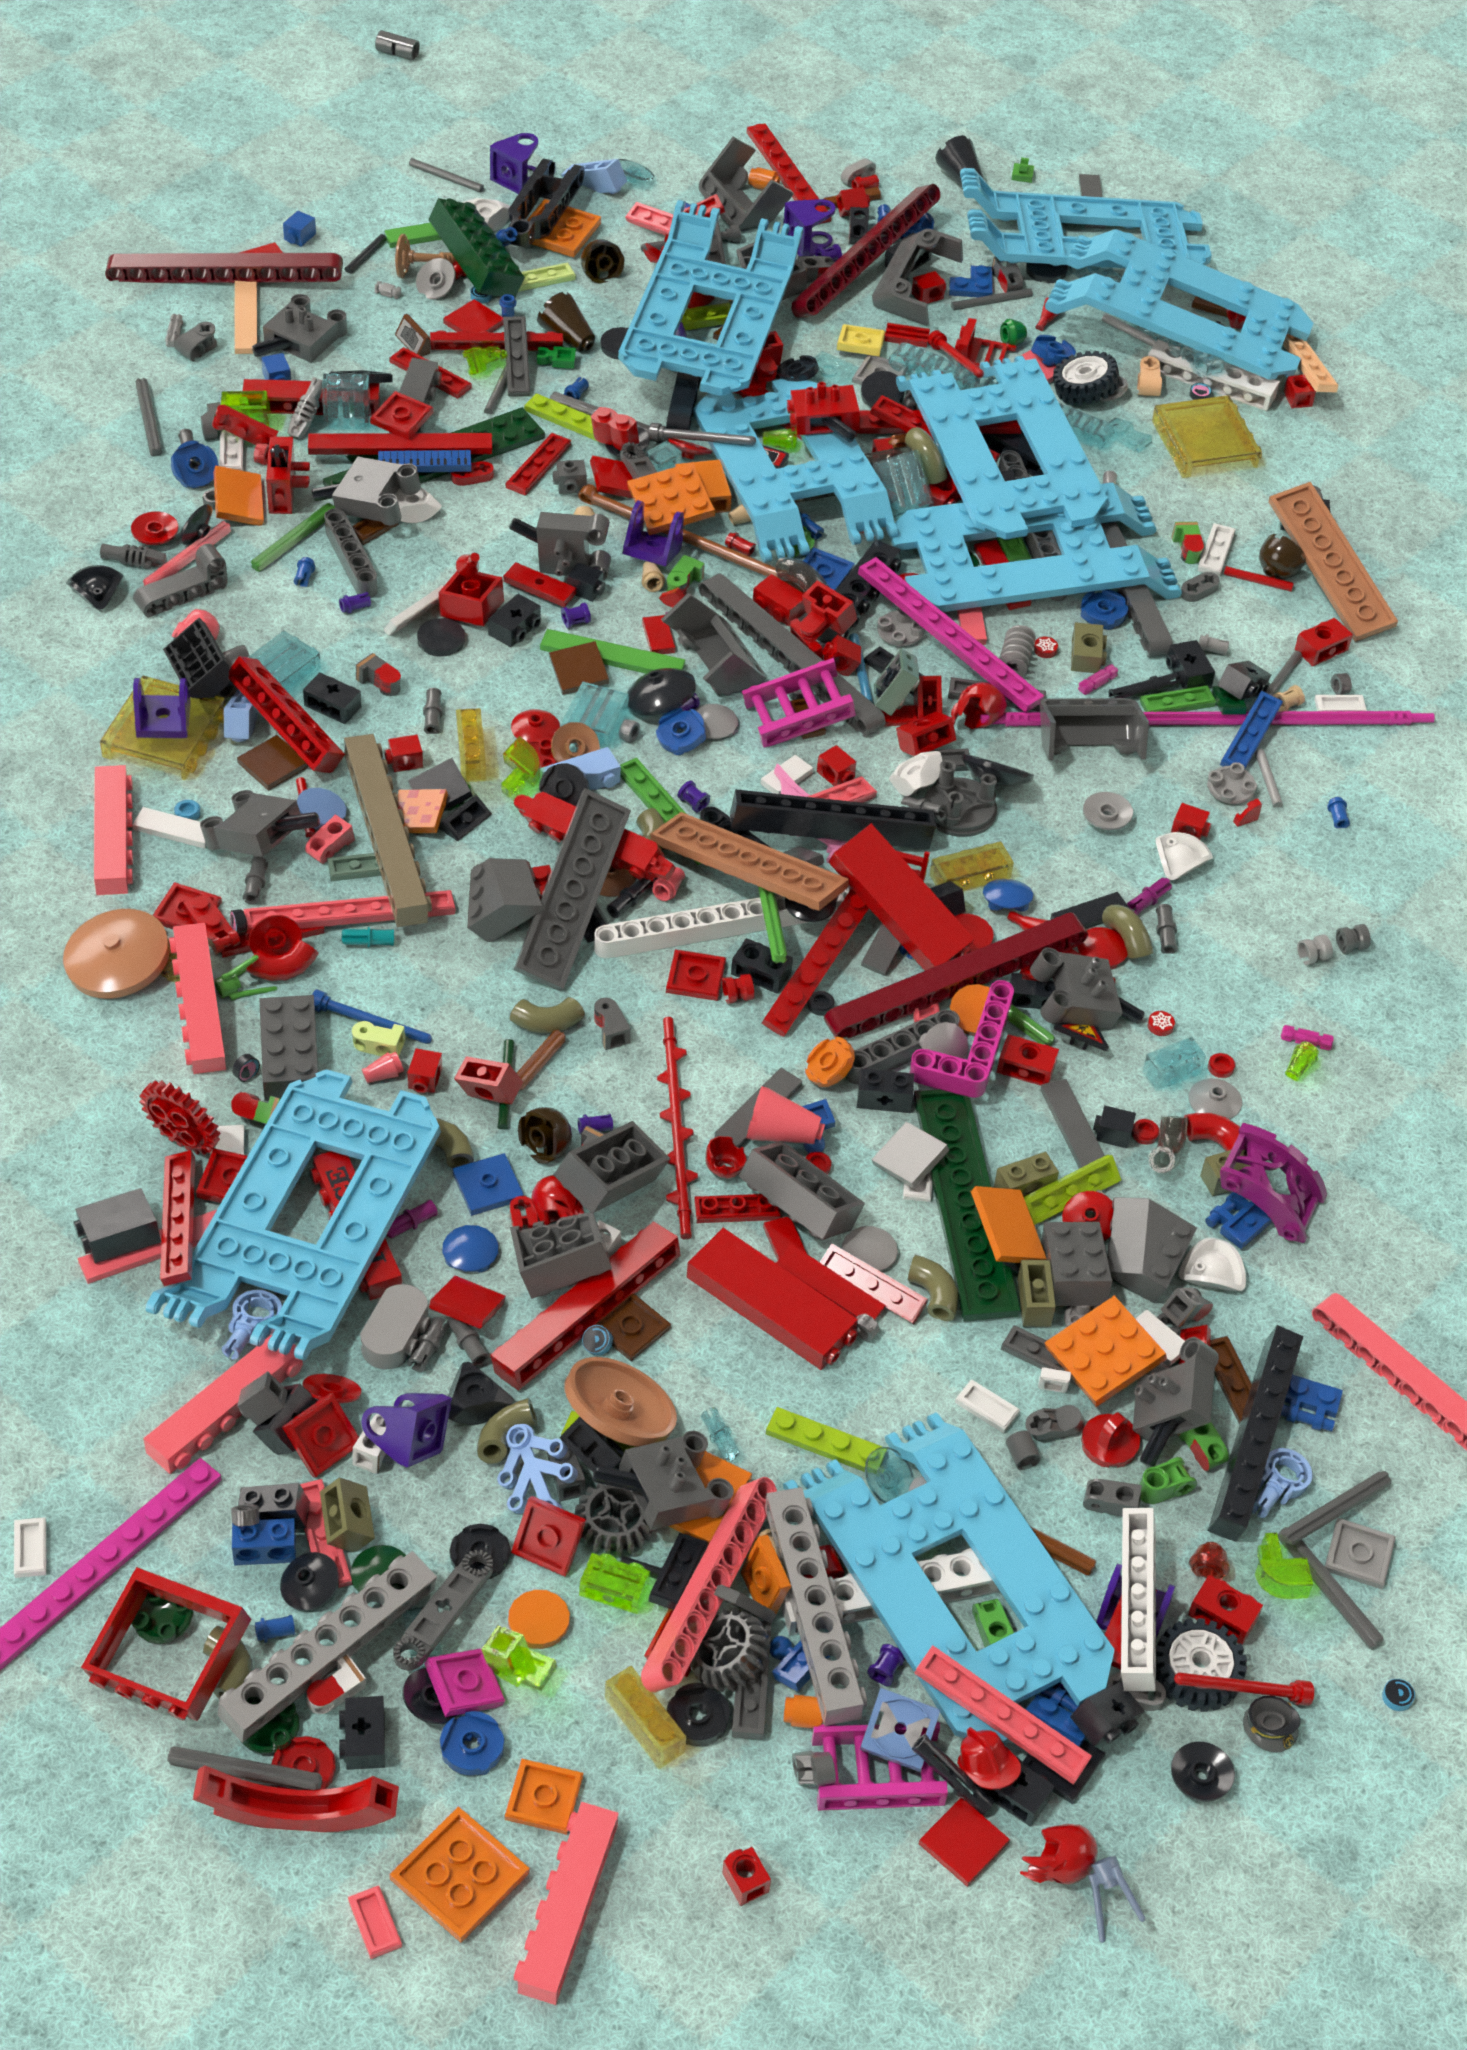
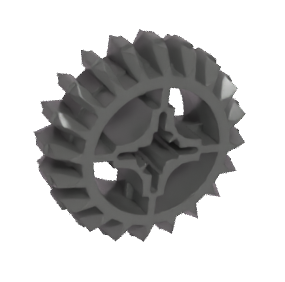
[575,1483,653,1558]
[690,1608,771,1693]

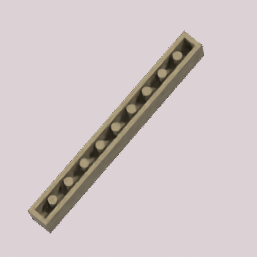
[344,734,432,927]

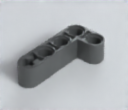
[133,544,228,618]

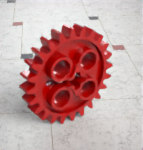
[139,1080,221,1155]

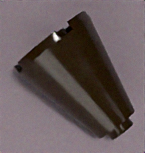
[537,292,595,352]

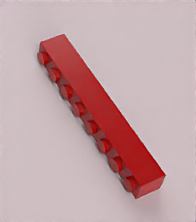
[490,1221,681,1391]

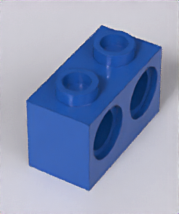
[232,1518,296,1566]

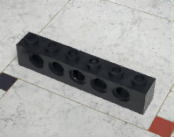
[817,540,902,644]

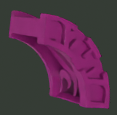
[1220,1123,1327,1243]

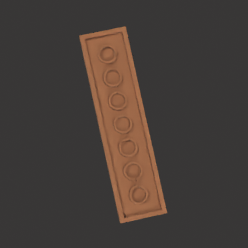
[1268,481,1398,642]
[651,812,849,911]

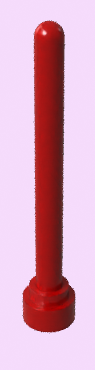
[928,330,984,378]
[1174,1672,1314,1706]

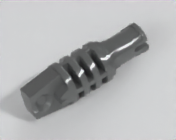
[100,543,167,569]

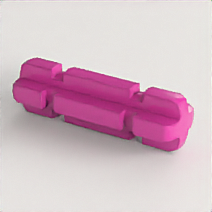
[1078,664,1118,695]
[1281,1025,1334,1050]

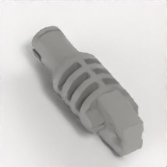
[287,377,326,440]

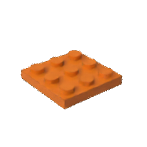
[527,199,601,258]
[627,462,715,536]
[1044,1295,1167,1407]
[389,1806,529,1943]

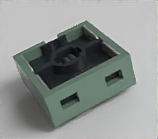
[874,648,920,715]

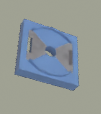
[860,1688,940,1772]

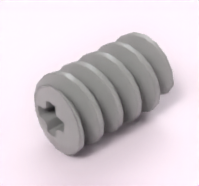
[999,625,1036,677]

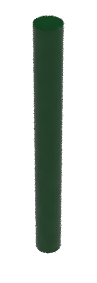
[497,1039,515,1130]

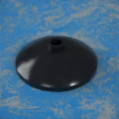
[625,668,697,716]
[962,753,1034,790]

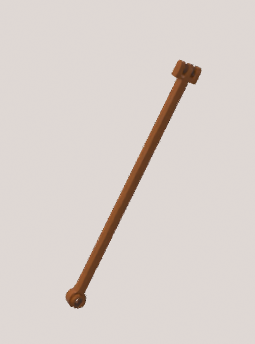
[578,484,813,593]

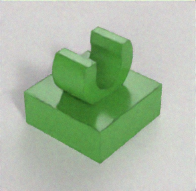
[1011,157,1034,183]

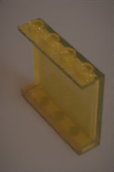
[1152,395,1262,478]
[100,675,226,780]

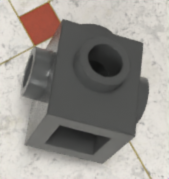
[552,460,587,494]

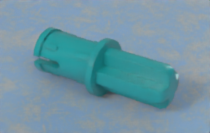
[341,927,394,948]

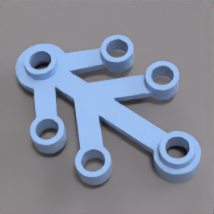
[497,1424,578,1514]

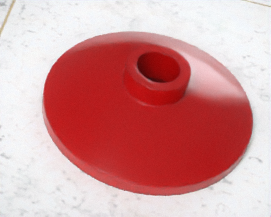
[668,438,712,460]
[131,511,179,545]
[511,709,560,741]
[249,915,302,955]
[1062,1191,1113,1241]
[302,1374,361,1404]

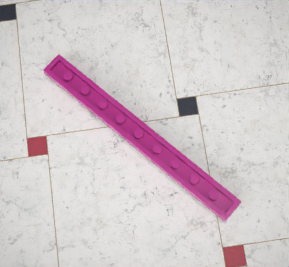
[858,557,1044,713]
[0,1457,222,1671]

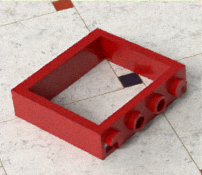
[81,1567,251,1721]

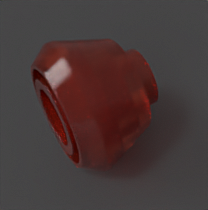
[1189,1542,1230,1579]

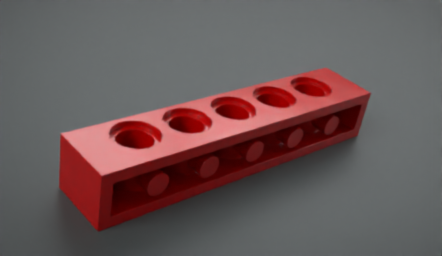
[229,656,345,773]

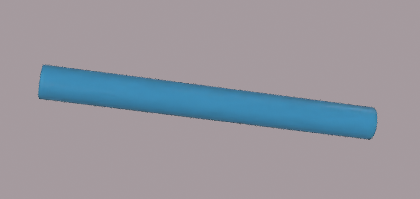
[849,633,873,703]

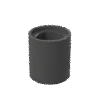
[1005,1430,1041,1470]

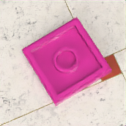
[424,1648,505,1717]

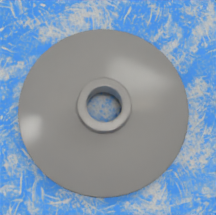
[416,258,456,300]
[1083,792,1133,830]
[1189,1078,1242,1119]

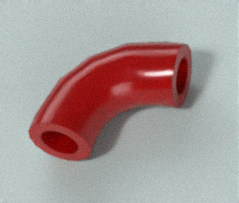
[246,940,319,981]
[1183,1113,1240,1151]

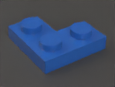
[949,265,992,298]

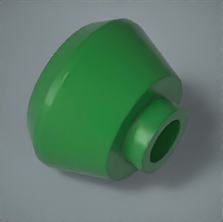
[1000,318,1027,346]

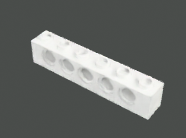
[1148,340,1280,411]
[1121,1508,1156,1691]

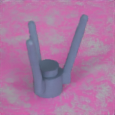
[1088,1855,1146,1943]

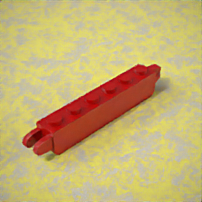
[513,792,676,881]

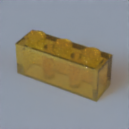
[456,708,486,782]
[929,841,1014,891]
[605,1665,686,1769]

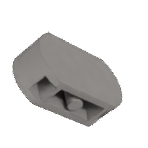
[360,1284,431,1369]

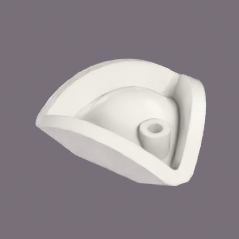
[463,198,510,231]
[396,487,442,523]
[889,751,942,796]
[1155,832,1213,880]
[1179,1238,1246,1291]

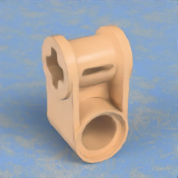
[1137,356,1162,396]

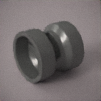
[1336,924,1371,953]

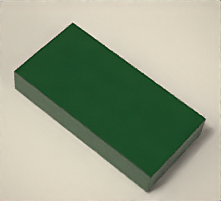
[1212,686,1247,715]

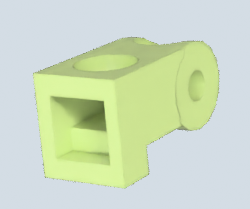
[352,1021,406,1057]

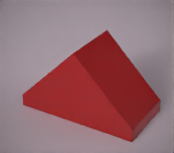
[913,675,942,719]

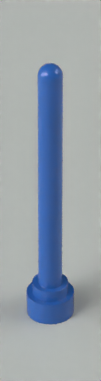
[312,989,432,1044]

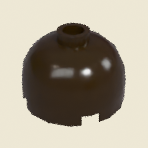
[581,239,625,284]
[1259,534,1306,579]
[517,1107,572,1164]

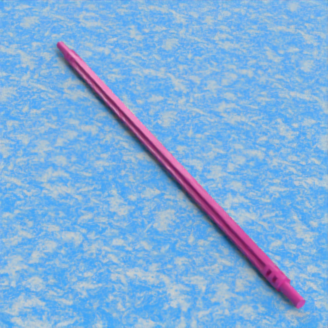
[980,711,1435,727]

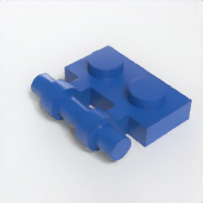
[1205,1192,1273,1249]
[1280,1374,1343,1432]
[1026,1686,1086,1747]

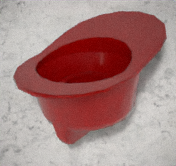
[957,1727,1021,1790]

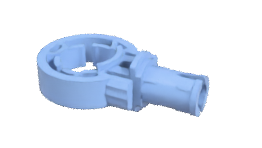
[222,1290,282,1360]
[1252,1448,1312,1518]

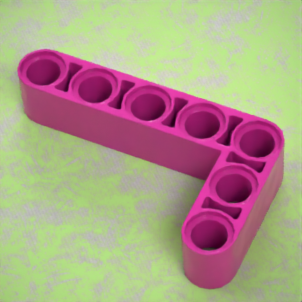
[910,980,1014,1098]

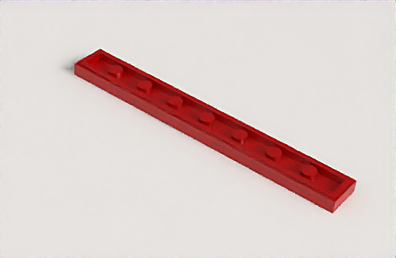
[308,433,492,455]

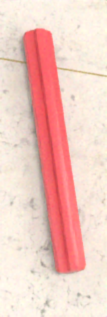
[143,521,231,586]

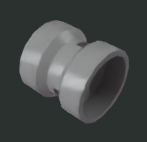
[1297,934,1333,965]

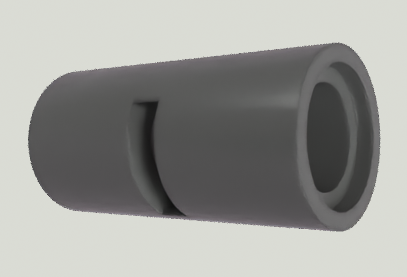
[375,30,420,60]

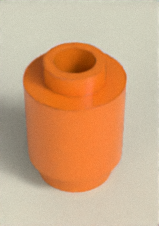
[748,167,780,190]
[783,1694,823,1729]

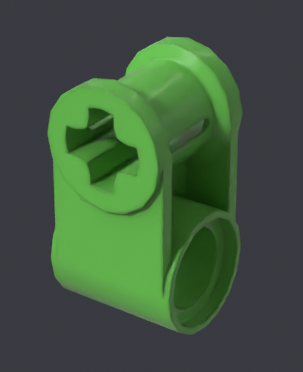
[1139,1457,1197,1504]

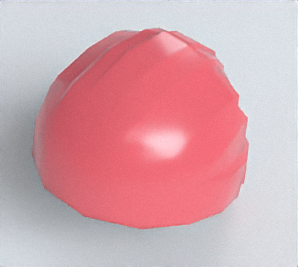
[172,609,220,640]

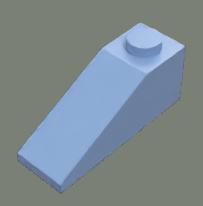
[561,159,628,194]
[224,689,258,742]
[540,747,621,790]

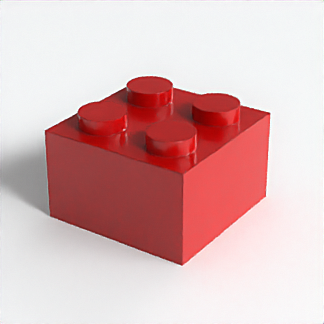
[438,571,504,626]

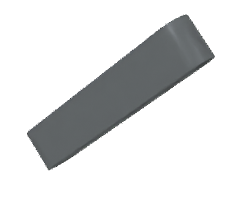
[324,508,378,598]
[845,1009,960,1084]

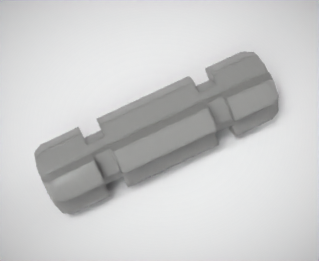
[165,314,183,347]

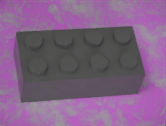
[259,995,318,1101]
[554,1121,671,1213]
[739,1141,865,1240]

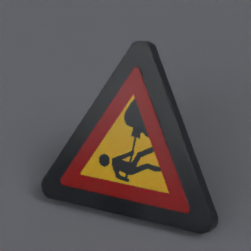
[1053,1022,1109,1051]

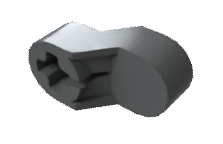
[201,402,221,440]
[1025,1405,1085,1442]
[792,1750,836,1786]

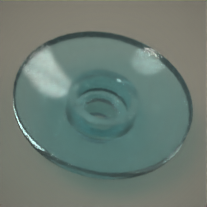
[619,159,654,183]
[865,1447,914,1503]

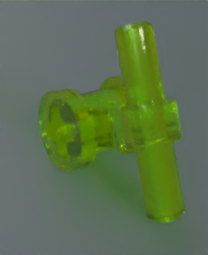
[462,346,507,375]

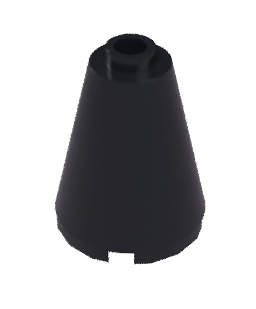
[935,135,984,187]

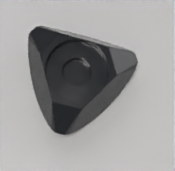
[66,565,124,610]
[448,1362,514,1425]

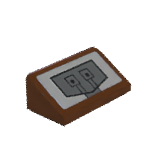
[395,313,430,356]

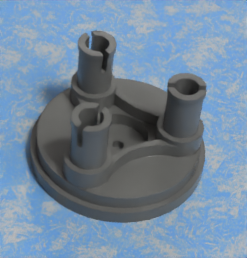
[924,760,997,837]

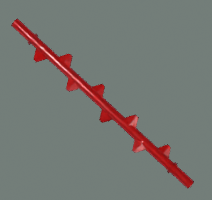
[657,1017,698,1240]

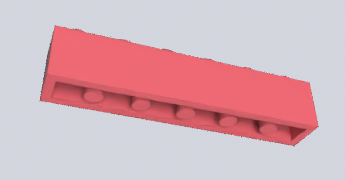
[94,765,133,895]
[169,923,226,1074]
[143,1335,303,1474]
[514,1802,619,2005]

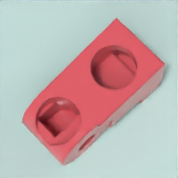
[305,814,355,864]

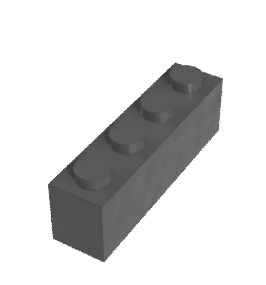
[389,358,442,433]

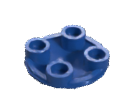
[983,879,1034,912]
[442,1225,498,1272]

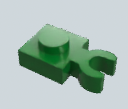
[537,346,576,369]

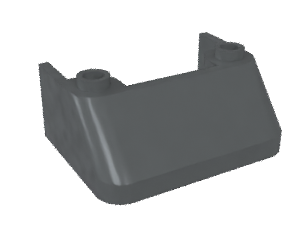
[699,136,794,231]
[872,229,963,326]
[661,592,768,695]
[1040,698,1149,760]

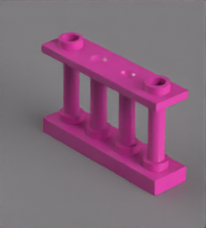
[742,658,856,747]
[812,1722,948,1811]

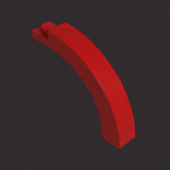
[193,1765,399,1832]

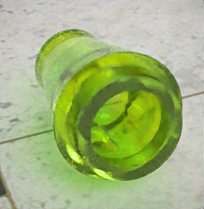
[762,428,797,451]
[1285,1042,1319,1081]

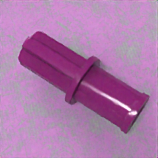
[1127,877,1172,915]
[386,1199,438,1238]

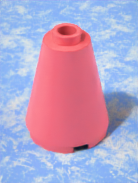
[746,1086,825,1144]

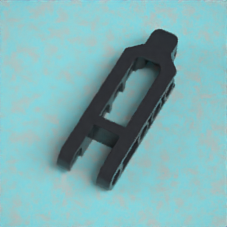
[508,158,585,248]

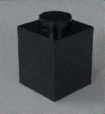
[567,563,605,602]
[930,881,966,916]
[1093,1105,1136,1149]

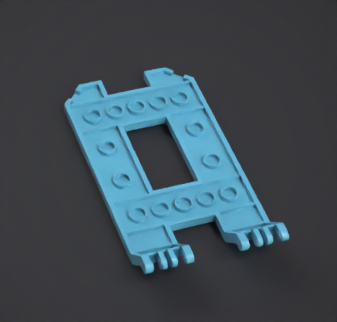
[960,168,1212,268]
[618,200,803,396]
[1045,229,1313,380]
[896,356,1107,540]
[693,377,898,563]
[890,482,1182,612]
[146,1069,441,1361]
[783,1412,1115,1745]

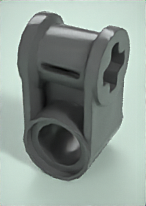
[175,321,217,362]

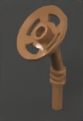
[395,234,456,278]

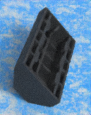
[163,617,230,698]

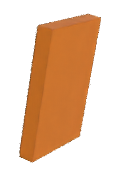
[213,465,264,526]
[971,1186,1047,1263]
[669,1451,752,1546]

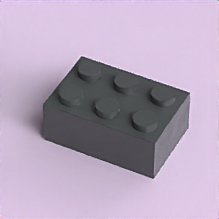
[1041,1222,1112,1306]

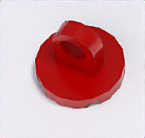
[1081,1412,1140,1468]

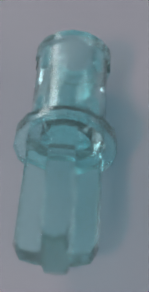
[701,1407,740,1462]

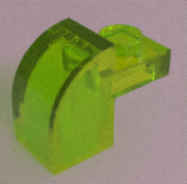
[501,736,540,797]
[1255,1532,1313,1599]
[481,1625,558,1691]

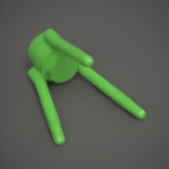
[214,955,277,1001]

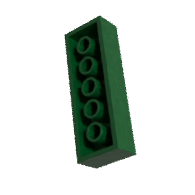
[428,198,525,298]

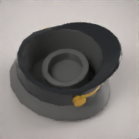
[1243,1696,1301,1753]

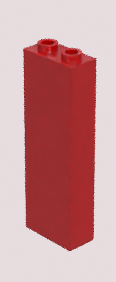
[828,823,974,971]
[686,1227,858,1370]

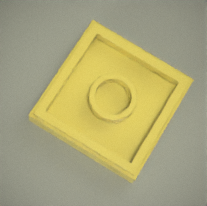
[836,324,885,357]

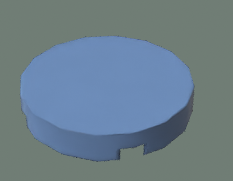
[297,788,347,829]

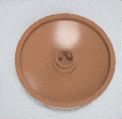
[63,909,170,999]
[565,1357,677,1447]

